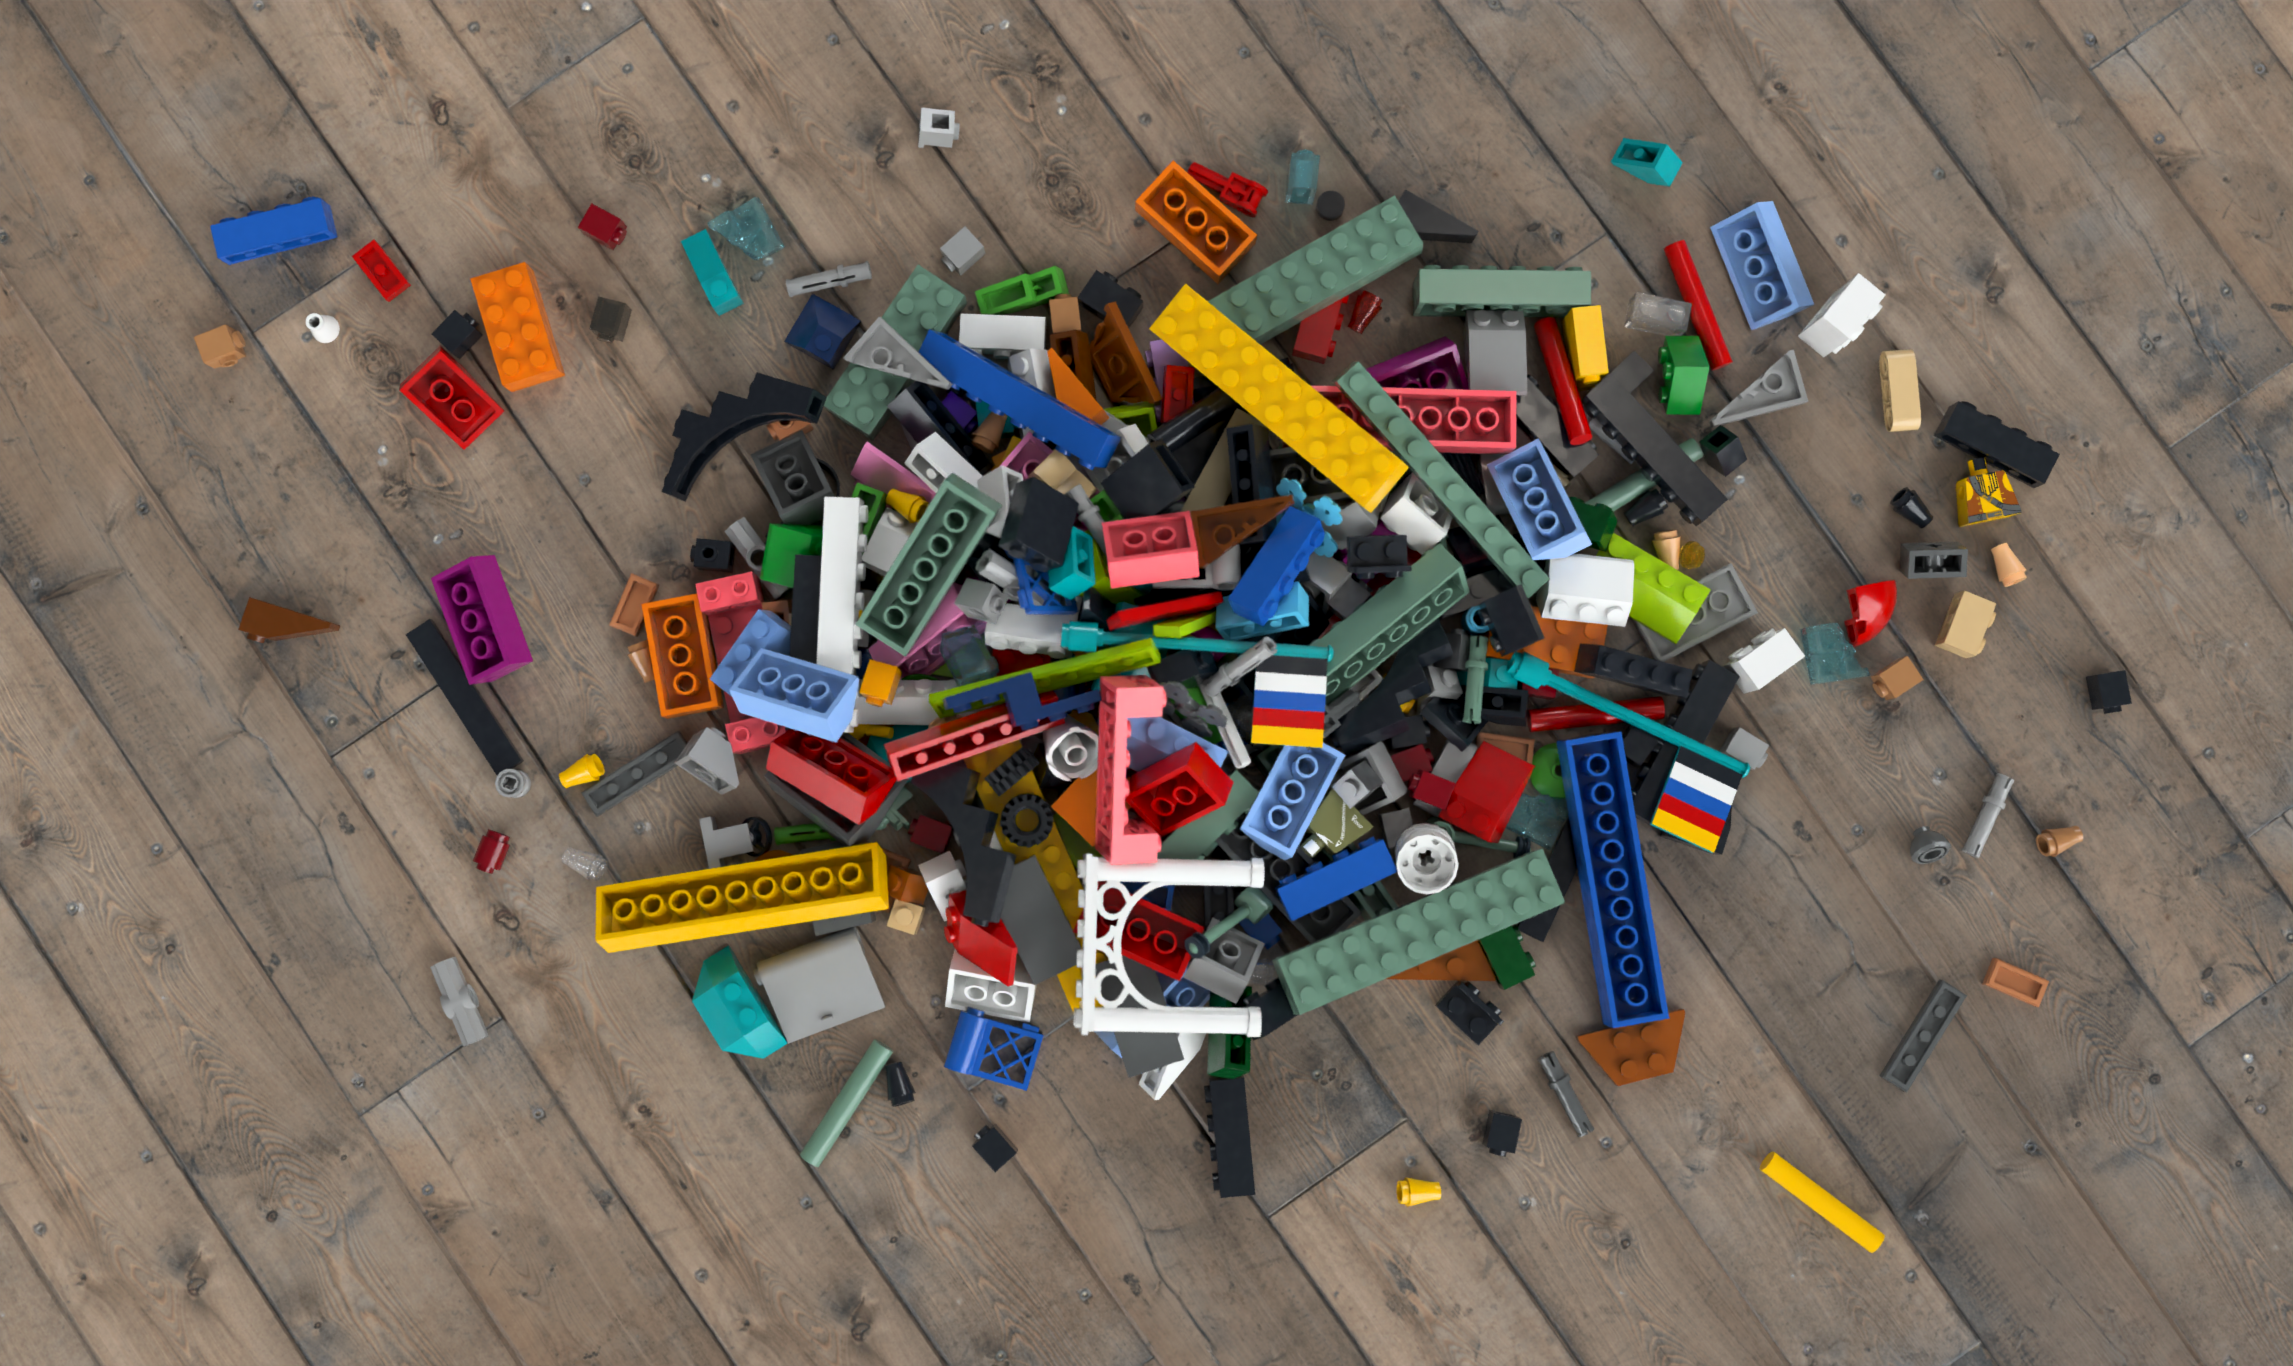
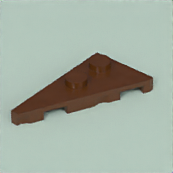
[1190,495,1295,569]

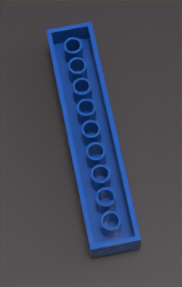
[1556,732,1669,1028]

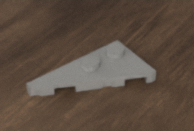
[843,317,953,390]
[1709,350,1808,428]

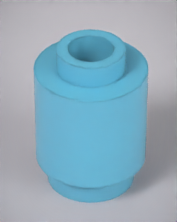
[1461,605,1490,636]

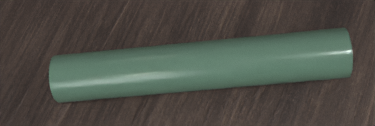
[1585,438,1703,512]
[800,1039,893,1167]

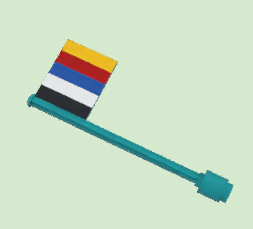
[1061,621,1334,748]
[1506,651,1750,853]

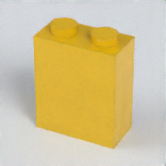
[1562,305,1609,390]

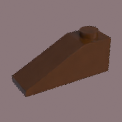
[238,597,340,643]

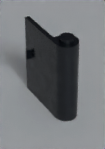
[1147,387,1272,500]

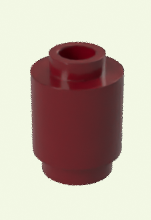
[472,829,510,874]

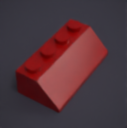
[766,729,897,825]
[1073,881,1204,981]

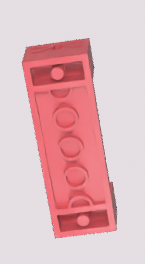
[695,571,789,754]
[1095,675,1167,865]

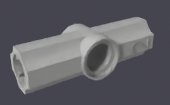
[724,517,793,600]
[976,549,1061,606]
[430,957,489,1047]

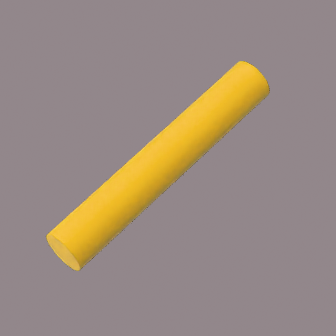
[1760,1151,1885,1253]

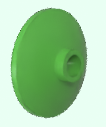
[1530,743,1566,800]

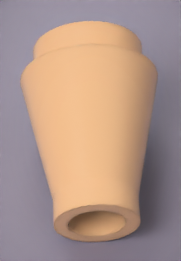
[1652,530,1681,570]
[1991,543,2027,587]

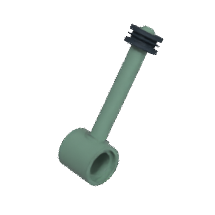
[1425,817,1531,858]
[1185,886,1275,959]

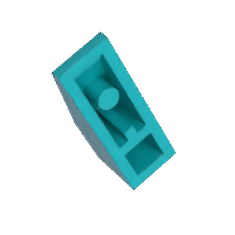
[681,229,744,316]

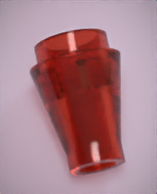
[1347,290,1383,334]

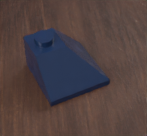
[784,293,861,370]

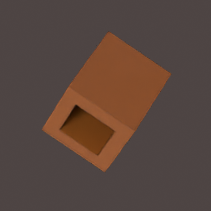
[887,865,928,905]

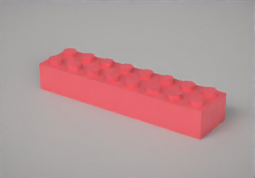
[1282,385,1516,454]

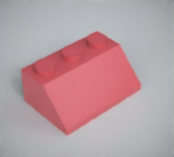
[1102,511,1199,588]

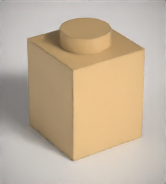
[887,899,926,935]

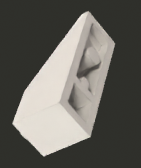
[1139,1033,1206,1100]

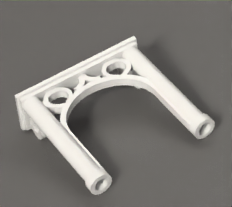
[1073,854,1264,1037]

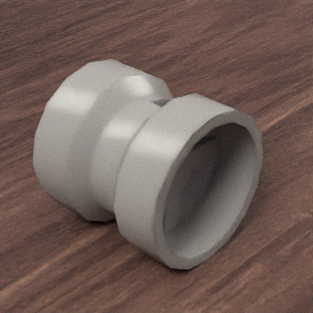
[495,769,531,798]

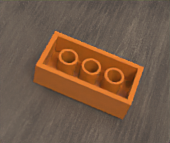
[1135,160,1257,284]
[470,262,565,392]
[641,593,724,719]
[1485,606,1608,679]

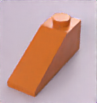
[1047,348,1109,425]

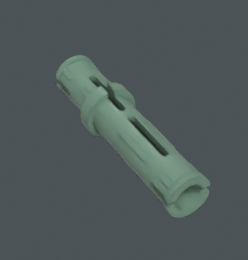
[1463,636,1489,724]

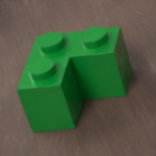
[1658,336,1709,415]

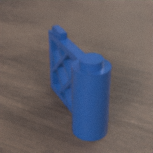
[1004,549,1078,615]
[944,1007,1044,1091]

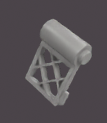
[1153,545,1241,590]

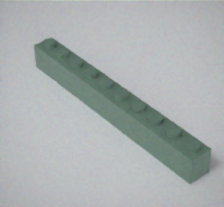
[1332,361,1550,598]

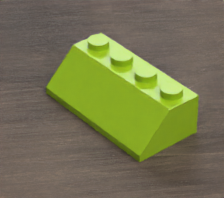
[1596,533,1711,644]

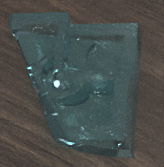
[707,197,785,260]
[1800,623,1870,685]
[1506,794,1568,850]

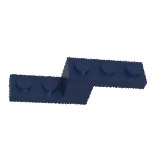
[942,672,1101,731]

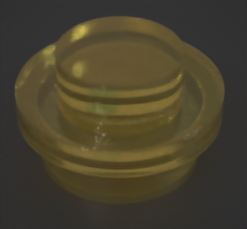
[1679,541,1705,569]

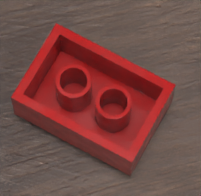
[1125,742,1234,837]

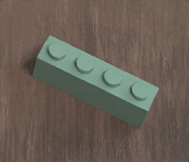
[1157,769,1259,860]

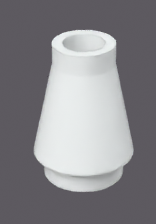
[306,313,340,343]

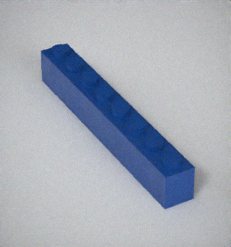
[919,329,1122,470]

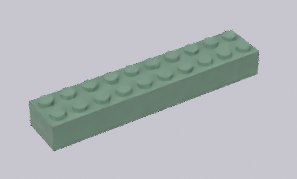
[1272,848,1565,1015]

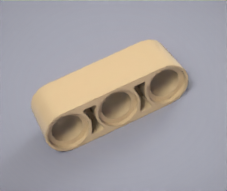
[1879,349,1921,432]

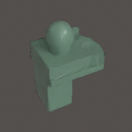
[876,786,913,831]

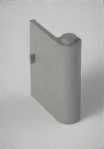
[754,926,885,1044]

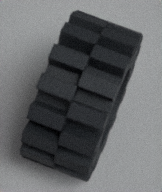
[984,745,1040,796]
[1000,793,1053,847]

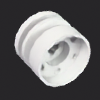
[1395,823,1458,894]

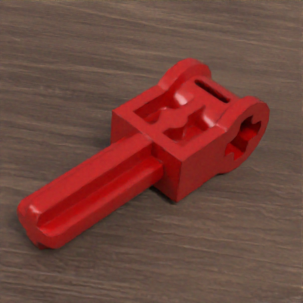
[1187,162,1268,217]

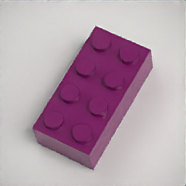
[431,555,533,685]

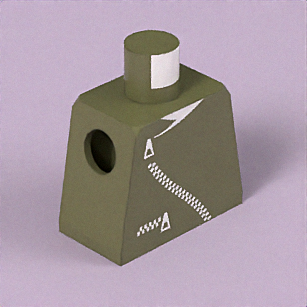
[1300,788,1373,858]

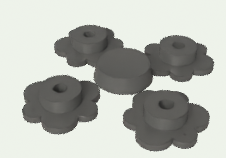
[1160,681,1227,738]

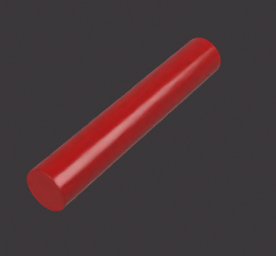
[1664,240,1733,371]
[1534,317,1592,445]
[1527,696,1665,732]

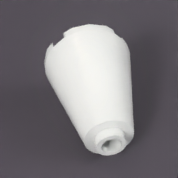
[1042,713,1098,781]

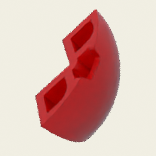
[1844,580,1897,648]

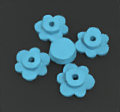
[1276,478,1343,558]

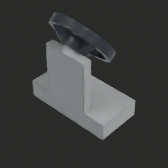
[699,816,772,869]

